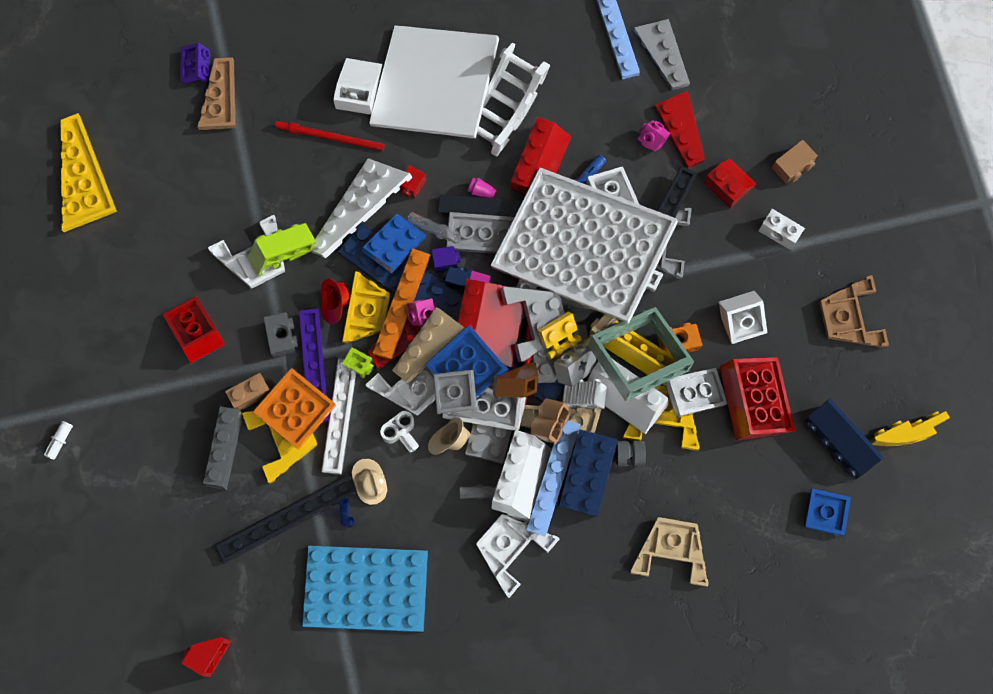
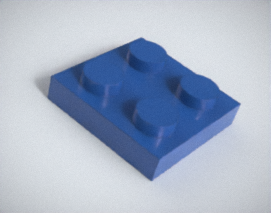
[804,488,851,536]

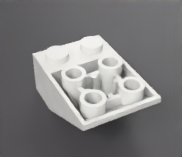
[333,58,382,115]

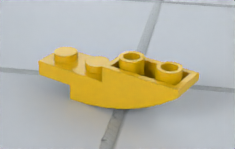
[870,411,950,446]

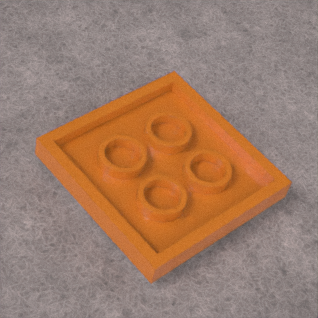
[253,368,336,450]

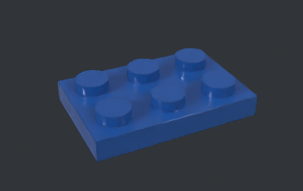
[362,214,426,273]

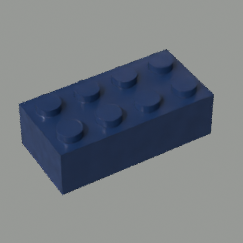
[559,429,618,516]

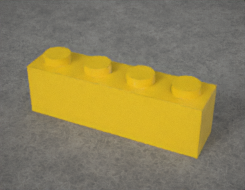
[603,321,676,386]

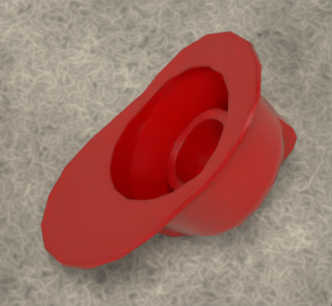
[321,278,349,324]

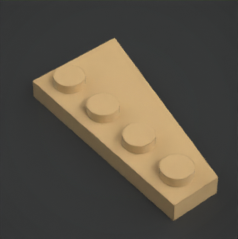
[392,307,465,382]
[520,405,601,442]

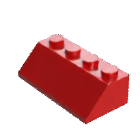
[511,116,571,195]

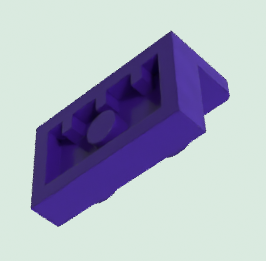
[180,43,210,84]

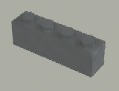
[203,407,243,490]

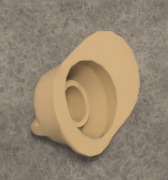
[428,417,471,455]
[352,459,387,505]

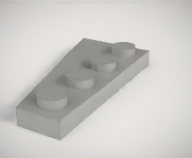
[634,19,690,90]

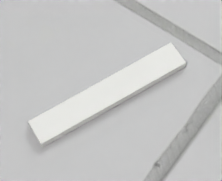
[322,358,356,475]

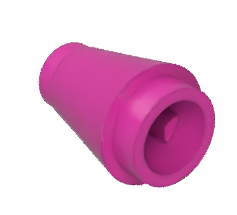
[468,178,496,199]

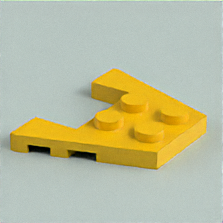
[623,385,699,451]
[242,412,318,484]

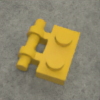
[537,312,582,359]

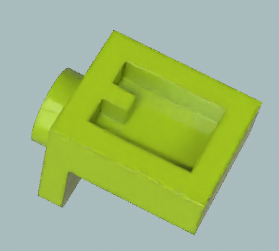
[342,347,374,378]

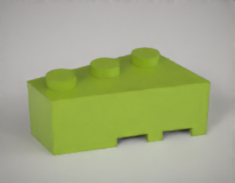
[248,223,316,277]

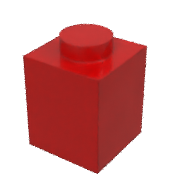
[399,165,426,198]

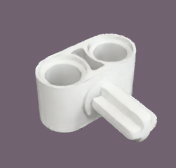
[380,411,419,452]

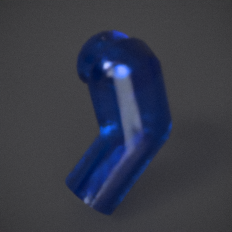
[339,498,355,527]

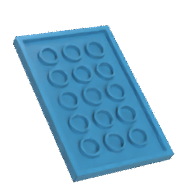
[303,546,428,632]

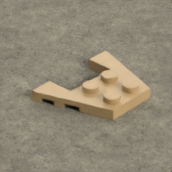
[630,517,709,587]

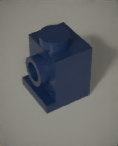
[443,267,473,292]

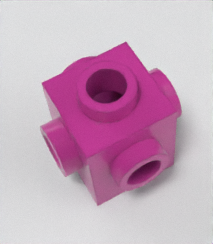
[638,120,671,152]
[407,298,435,328]

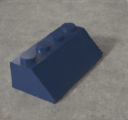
[804,398,884,479]

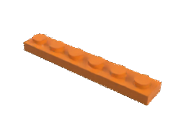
[373,248,430,360]

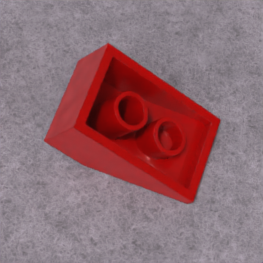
[163,296,225,363]

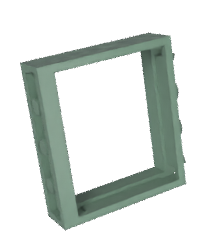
[588,307,694,401]

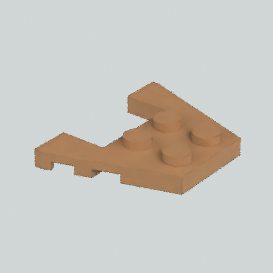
[819,275,889,348]

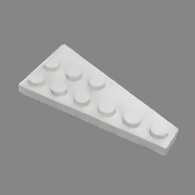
[311,159,413,258]

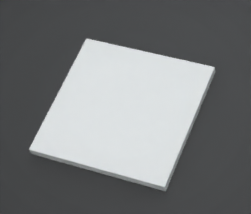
[369,25,499,138]

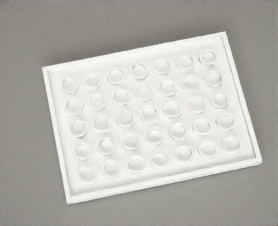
[491,168,678,323]

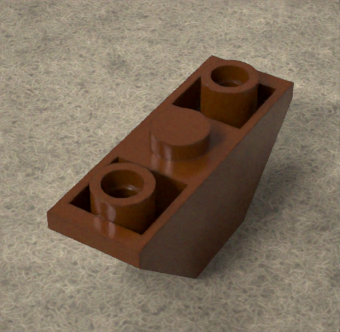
[493,362,538,398]

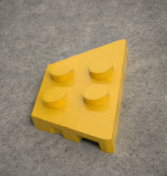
[343,272,390,343]

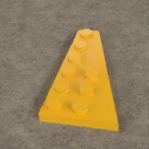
[61,113,117,232]

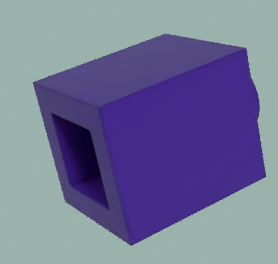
[432,246,461,273]

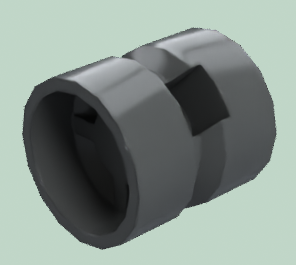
[616,441,646,467]

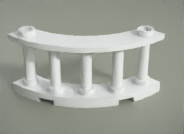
[477,43,550,157]

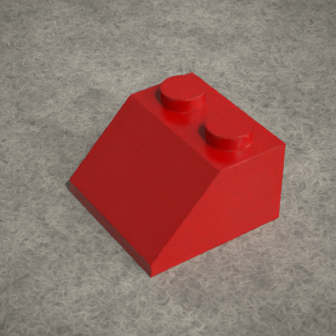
[704,159,756,208]
[182,637,231,677]

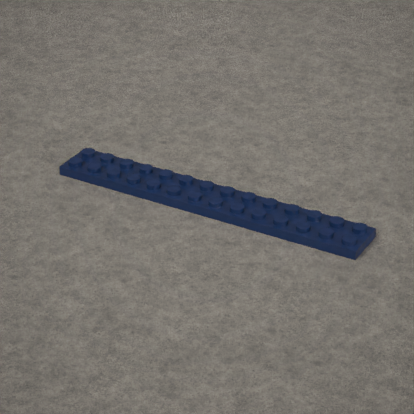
[338,223,565,403]

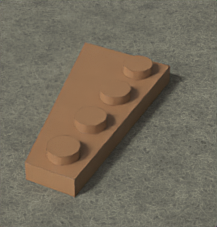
[198,57,236,130]

